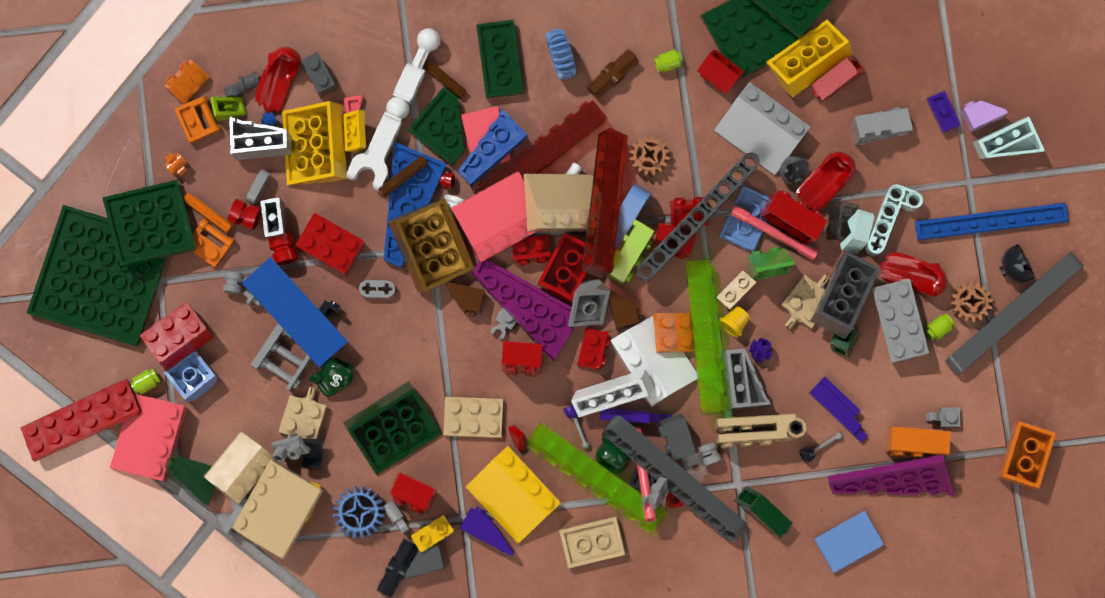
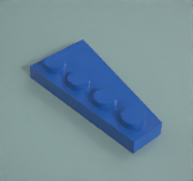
[458,109,528,187]

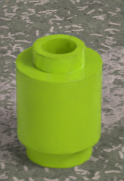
[654,49,683,73]
[926,313,955,341]
[131,369,161,395]

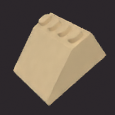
[524,174,606,232]
[232,460,323,559]

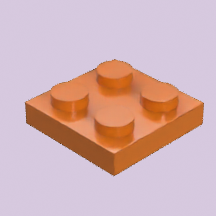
[653,313,694,352]

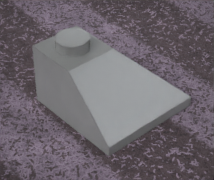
[568,280,610,327]

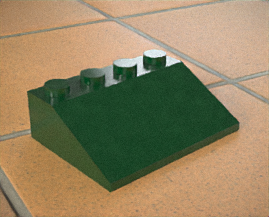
[343,381,442,475]

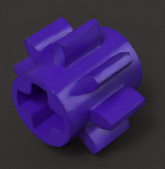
[749,338,774,362]

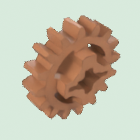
[629,135,670,177]
[950,281,993,323]

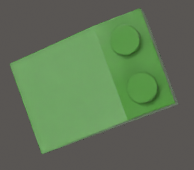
[747,247,795,280]

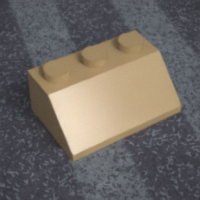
[204,431,275,504]

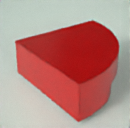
[508,425,526,452]

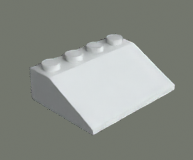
[610,316,700,408]

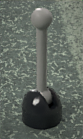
[799,432,843,464]

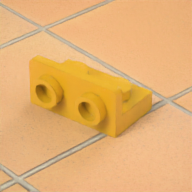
[343,110,366,153]
[411,515,453,552]

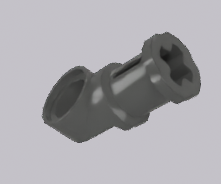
[224,71,260,97]

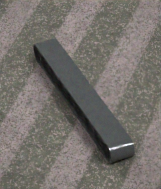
[637,152,760,283]
[945,252,1084,375]
[603,416,746,542]

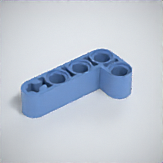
[596,183,653,257]

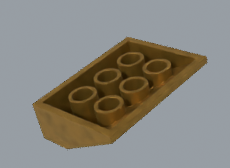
[388,198,475,292]

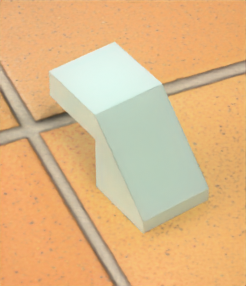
[840,209,875,255]

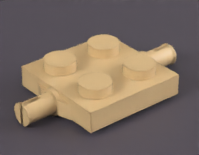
[781,274,830,330]
[278,387,328,439]

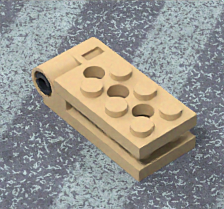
[715,414,806,449]

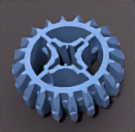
[545,28,576,80]
[333,486,385,539]

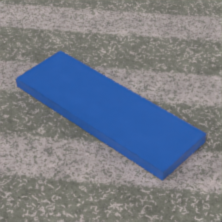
[242,257,348,368]

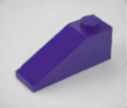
[460,506,513,557]

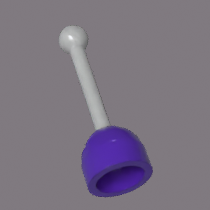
[563,405,590,449]

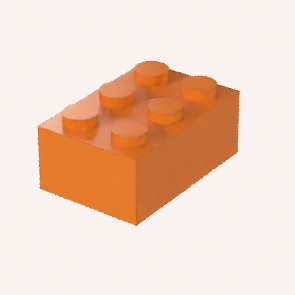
[998,421,1056,490]
[885,426,951,459]

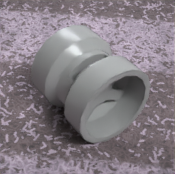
[223,272,244,294]
[698,442,722,466]

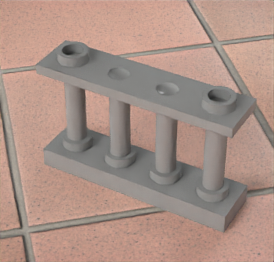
[250,323,312,391]

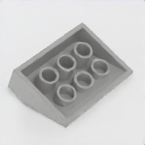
[714,82,810,176]

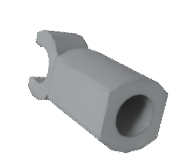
[383,500,409,534]

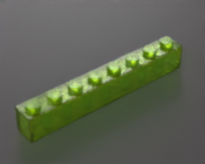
[685,260,728,415]
[527,422,667,533]

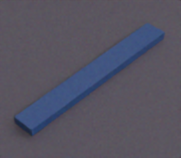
[914,203,1069,241]

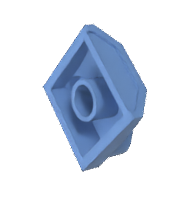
[164,350,217,402]

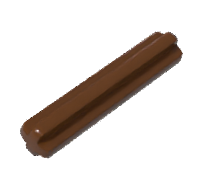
[423,58,467,98]
[378,156,428,197]

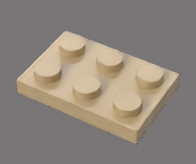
[443,397,503,438]
[559,517,625,569]

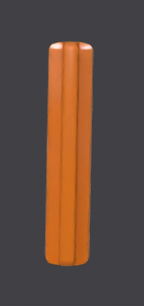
[183,193,233,233]

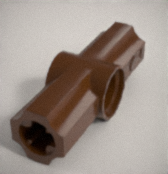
[586,49,639,99]

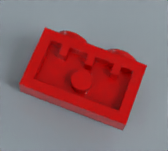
[669,197,709,227]
[512,235,552,265]
[577,328,611,371]

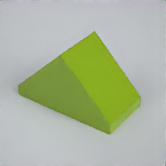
[210,97,246,122]

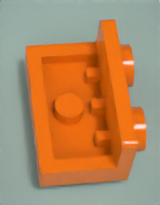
[164,59,210,104]

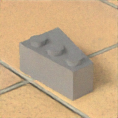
[721,349,771,411]

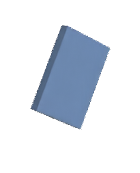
[719,185,768,252]
[814,511,884,573]

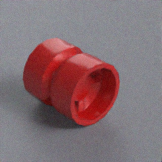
[228,199,262,231]
[268,233,298,266]

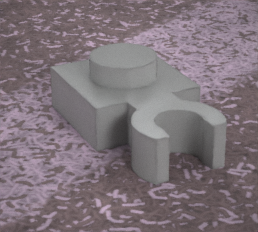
[491,308,517,340]

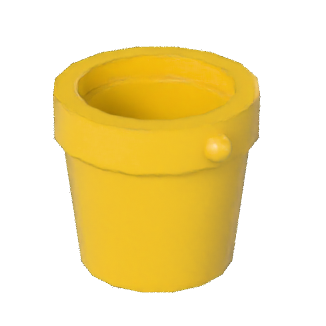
[719,306,750,338]

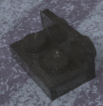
[826,201,860,241]

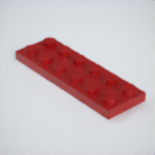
[20,378,141,462]

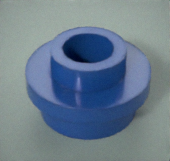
[261,112,277,127]

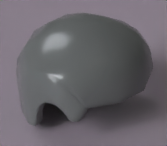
[780,156,809,185]

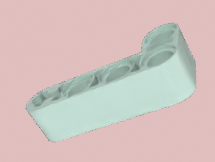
[865,184,923,257]

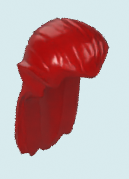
[255,47,301,112]
[796,152,856,211]
[880,252,947,297]

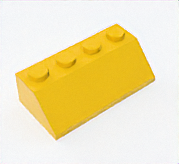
[767,20,853,98]

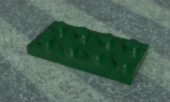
[476,19,523,99]

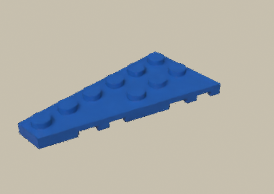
[384,142,447,268]

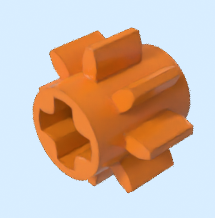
[164,152,188,176]

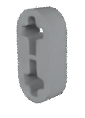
[246,169,271,205]
[359,280,396,299]

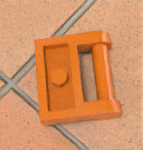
[174,96,221,144]
[192,218,235,268]

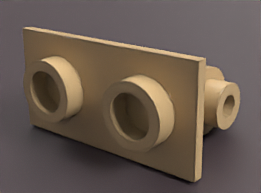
[716,271,757,309]

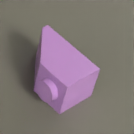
[960,101,1008,133]

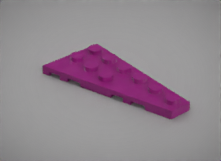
[472,259,574,361]
[828,455,955,496]

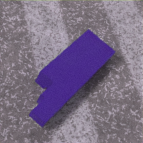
[809,377,868,443]
[600,408,673,424]

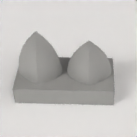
[217,497,248,538]

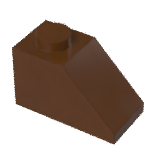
[446,282,485,317]
[609,290,642,330]

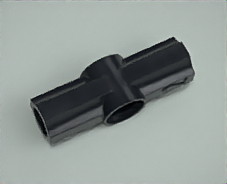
[376,538,418,598]

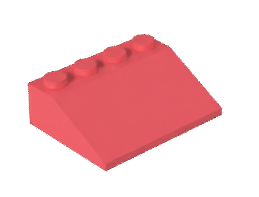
[451,171,535,262]
[110,394,187,483]

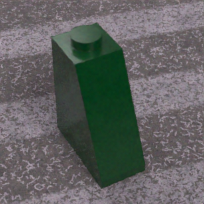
[165,454,214,506]
[734,486,792,538]

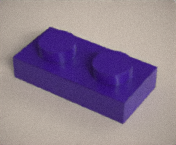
[927,91,961,134]

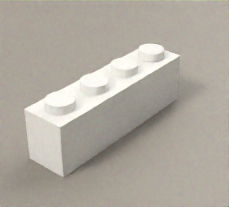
[571,369,653,417]

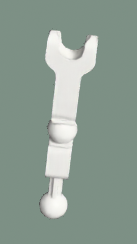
[347,28,441,192]

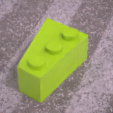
[603,219,654,285]

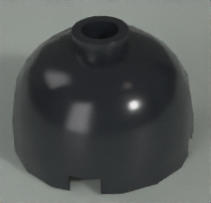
[999,244,1035,283]

